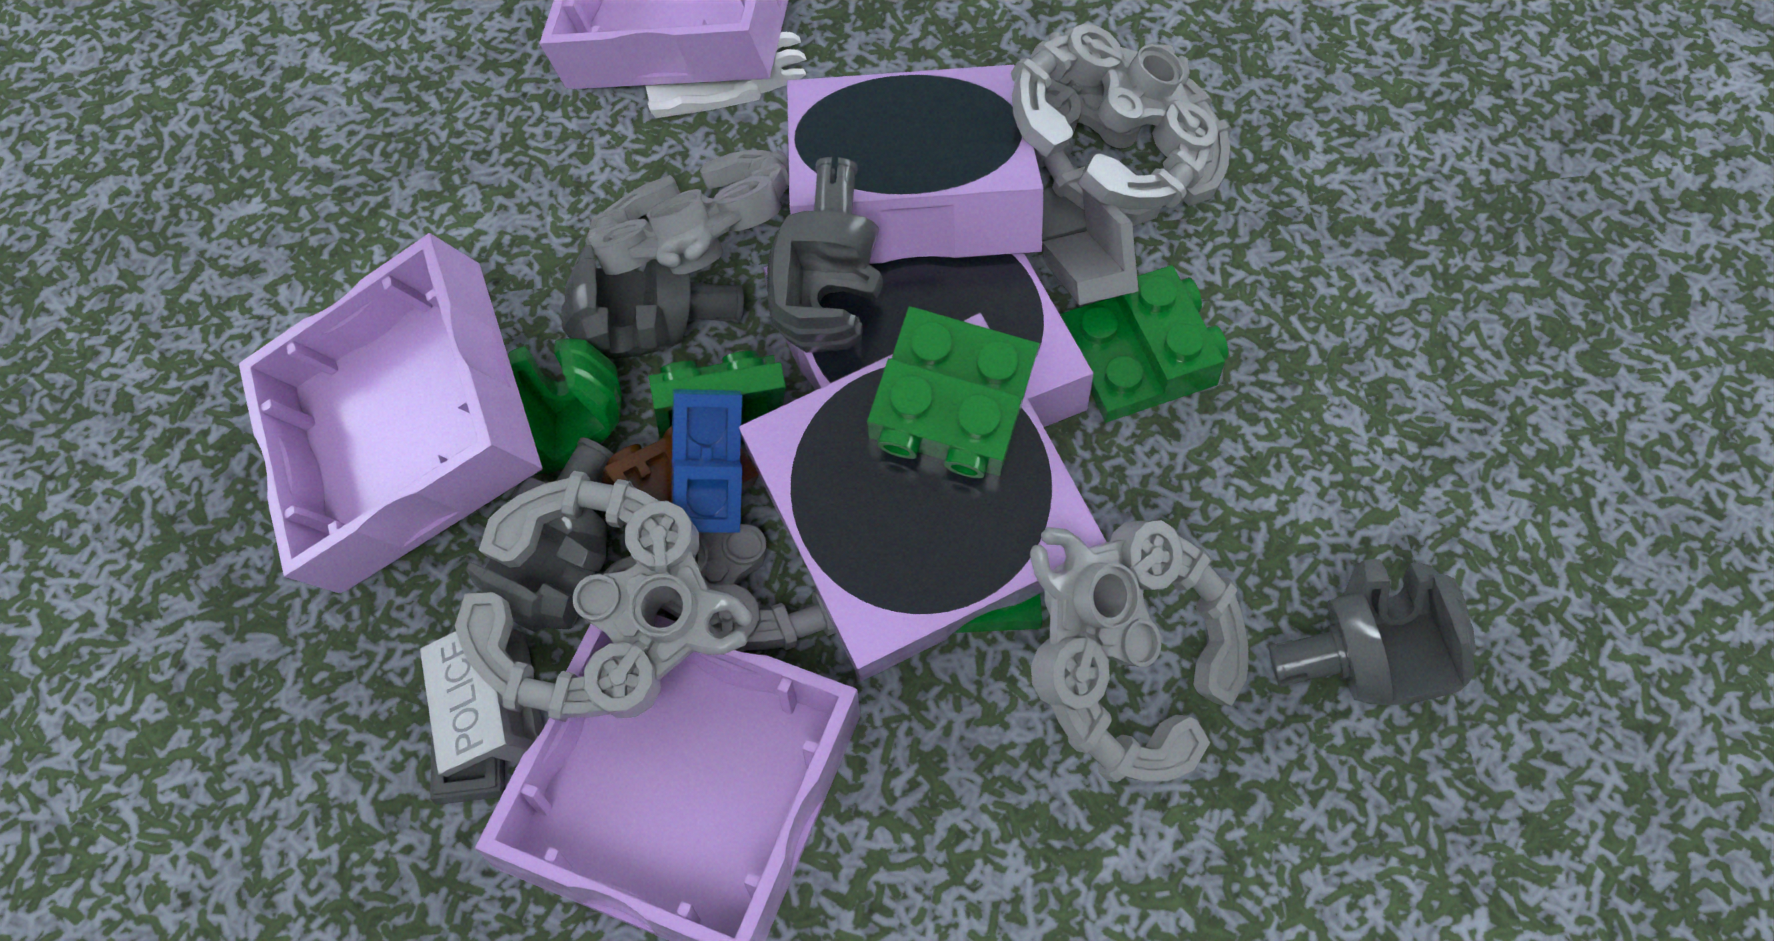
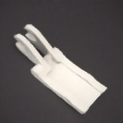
[645,32,807,118]

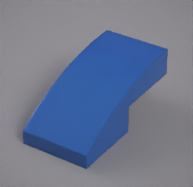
[672,389,742,533]

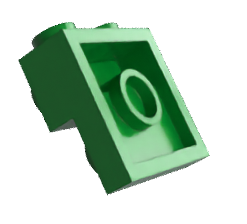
[1060,265,1229,423]
[867,306,1040,478]
[648,350,786,439]

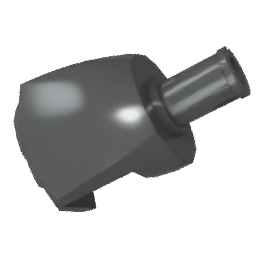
[767,157,883,353]
[561,245,744,359]
[466,437,614,632]
[1268,559,1476,705]

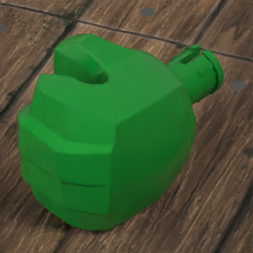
[508,338,622,475]

